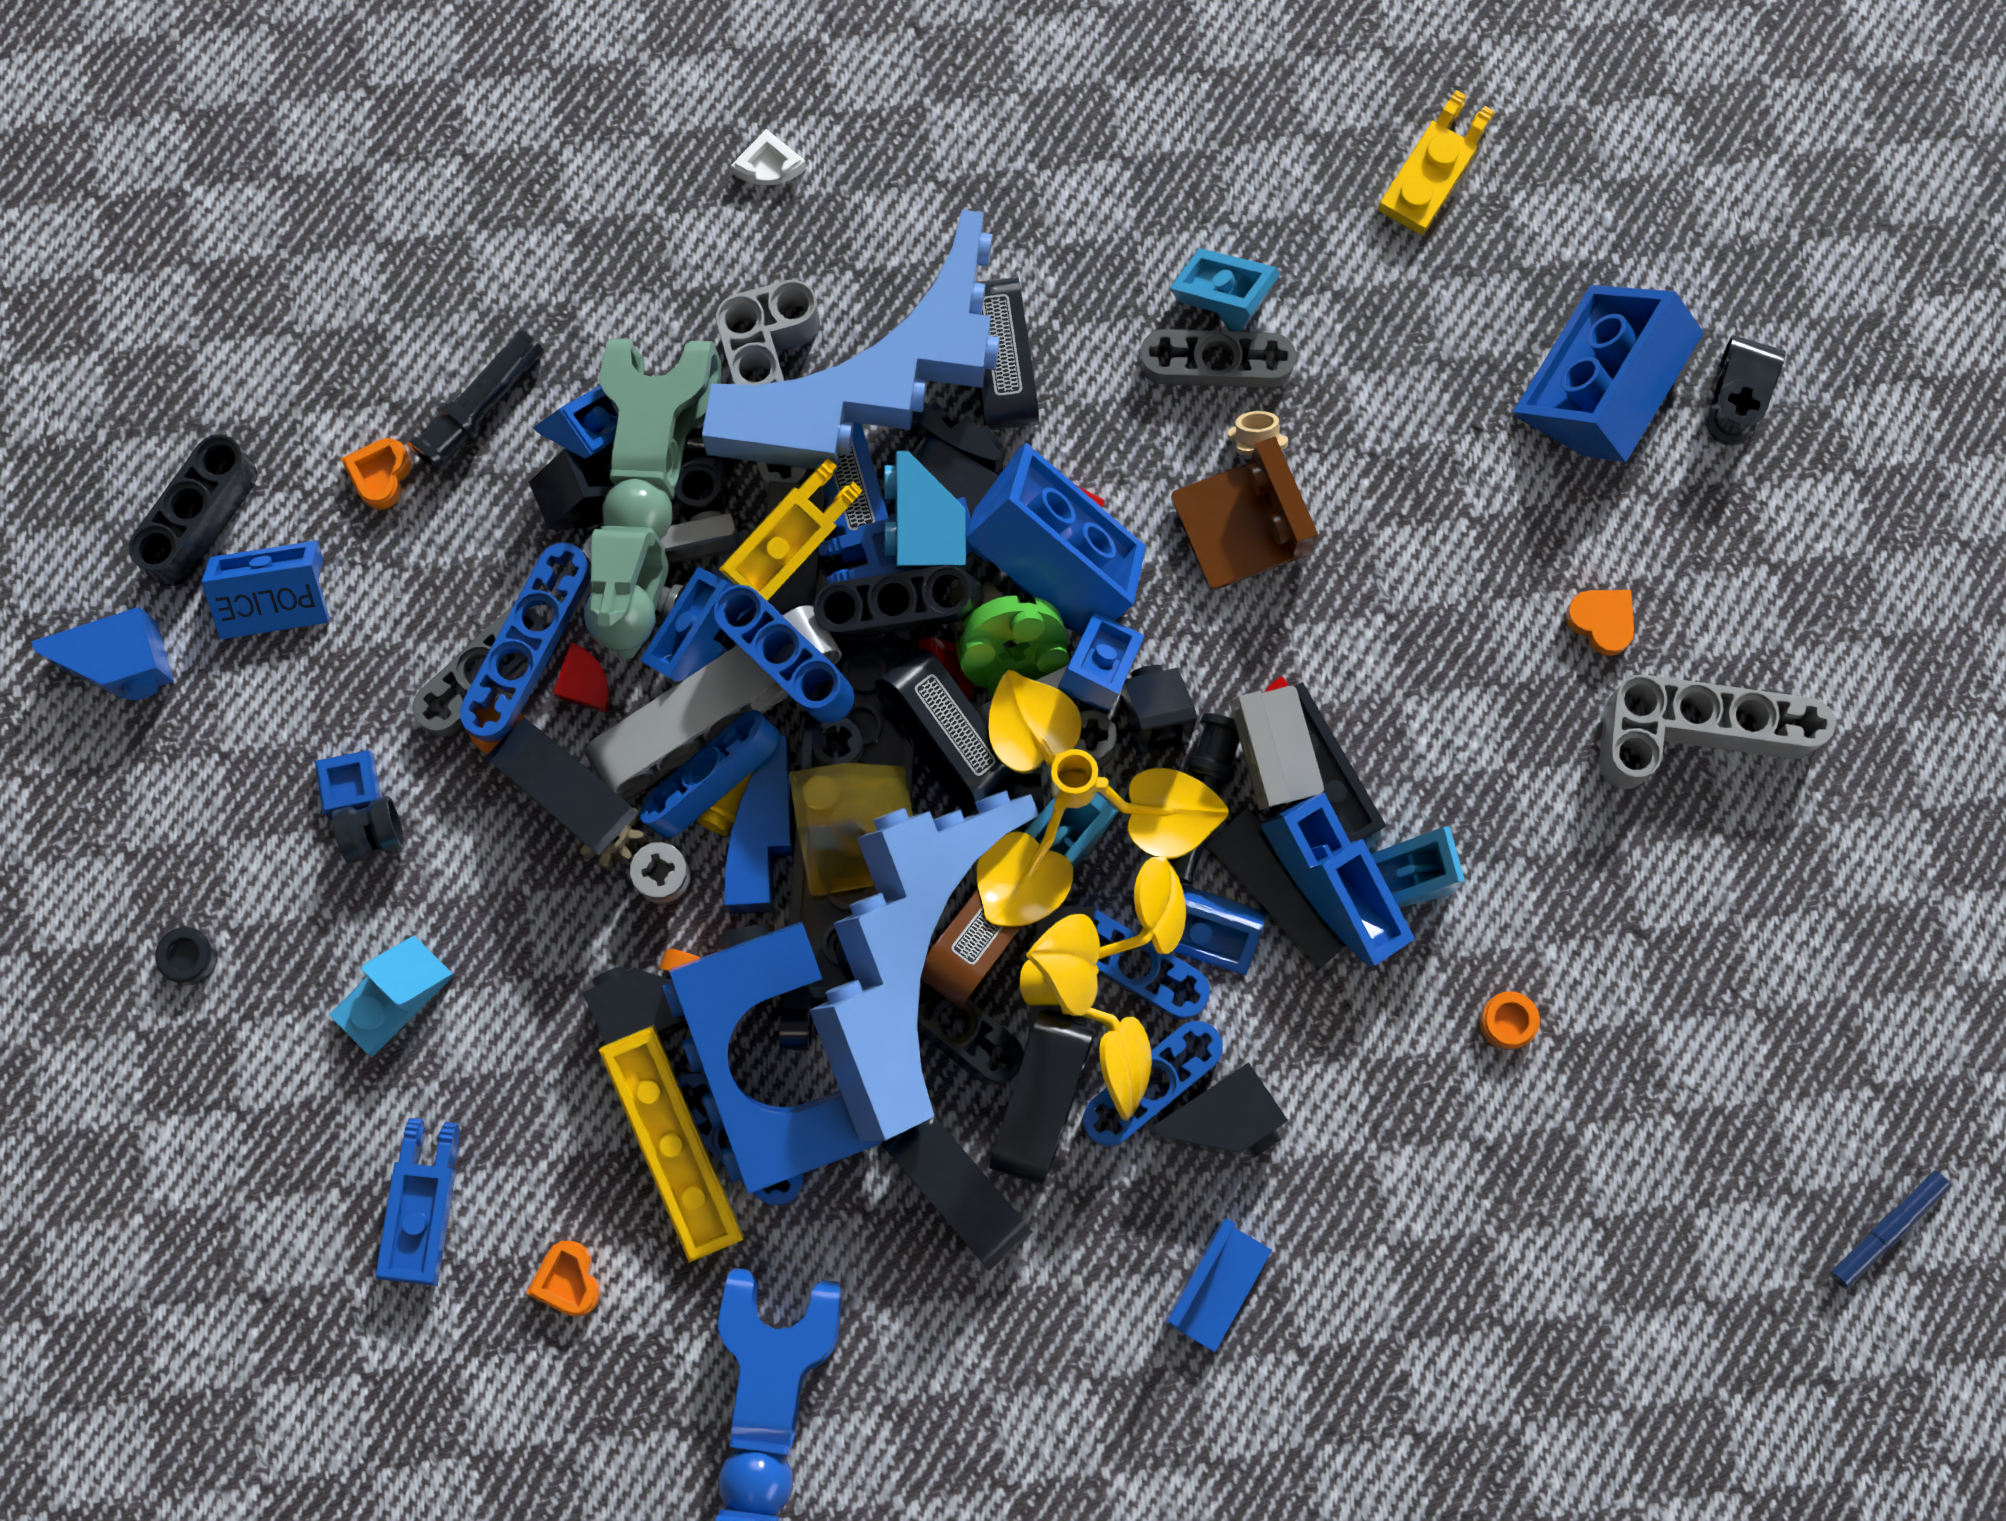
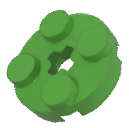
[955,596,1069,696]

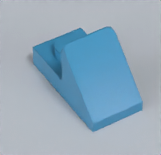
[1169,248,1280,332]
[329,935,455,1056]

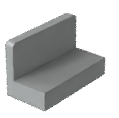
[1229,686,1324,810]

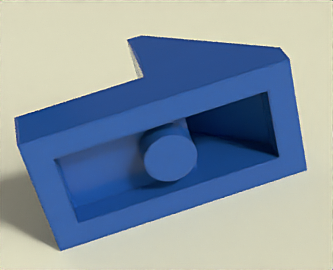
[640,567,733,682]
[1058,611,1145,711]

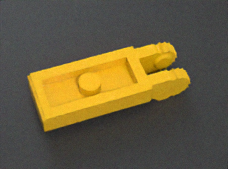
[1377,90,1495,236]
[719,458,862,601]

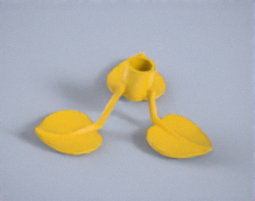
[977,670,1229,927]
[1020,856,1186,1121]

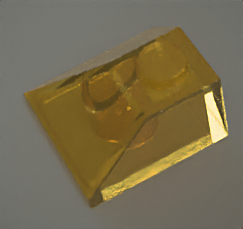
[789,763,913,896]

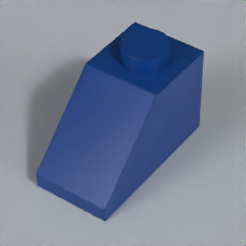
[32,607,174,700]

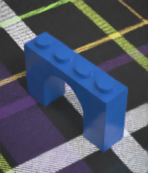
[662,922,881,1194]

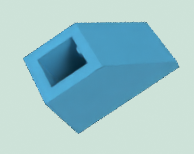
[884,451,966,569]

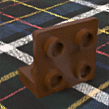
[1171,436,1318,591]

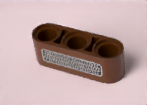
[920,890,1022,1009]

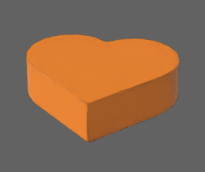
[341,438,412,510]
[1565,590,1634,656]
[526,1240,601,1317]

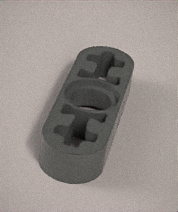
[1139,329,1296,388]
[413,608,547,737]

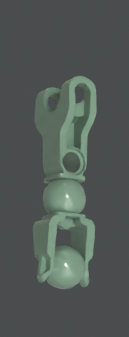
[584,338,721,658]

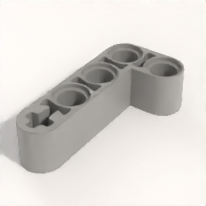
[716,280,820,495]
[1599,675,1836,789]

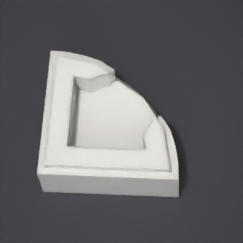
[731,129,806,185]

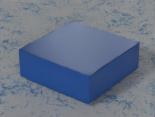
[315,750,381,818]

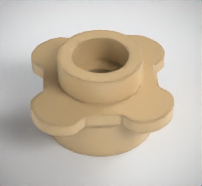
[1228,411,1288,457]

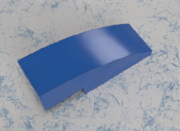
[724,735,794,914]
[1260,793,1415,967]

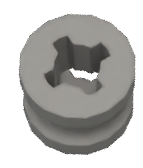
[630,842,691,905]

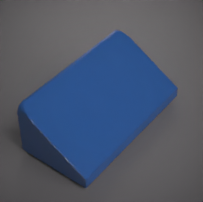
[533,385,618,459]
[1150,884,1266,976]

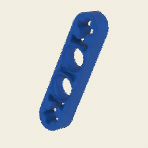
[460,542,591,743]

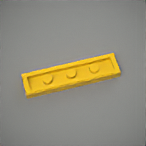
[599,1025,744,1263]

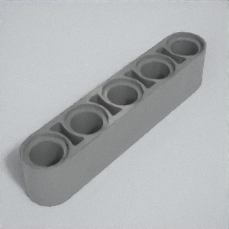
[584,606,842,800]

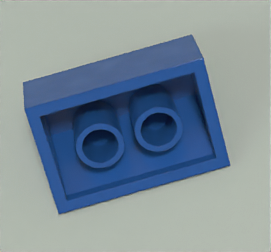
[1513,285,1704,462]
[965,443,1146,637]

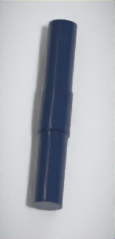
[1830,1171,1952,1290]

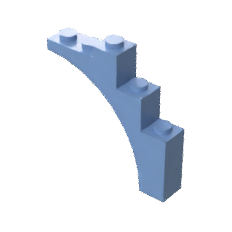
[702,209,1000,472]
[809,791,1039,1141]

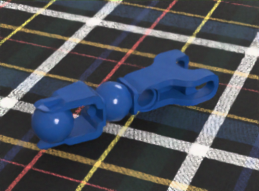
[716,1268,843,1521]

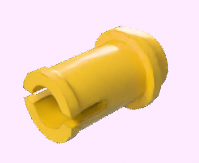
[697,771,754,836]

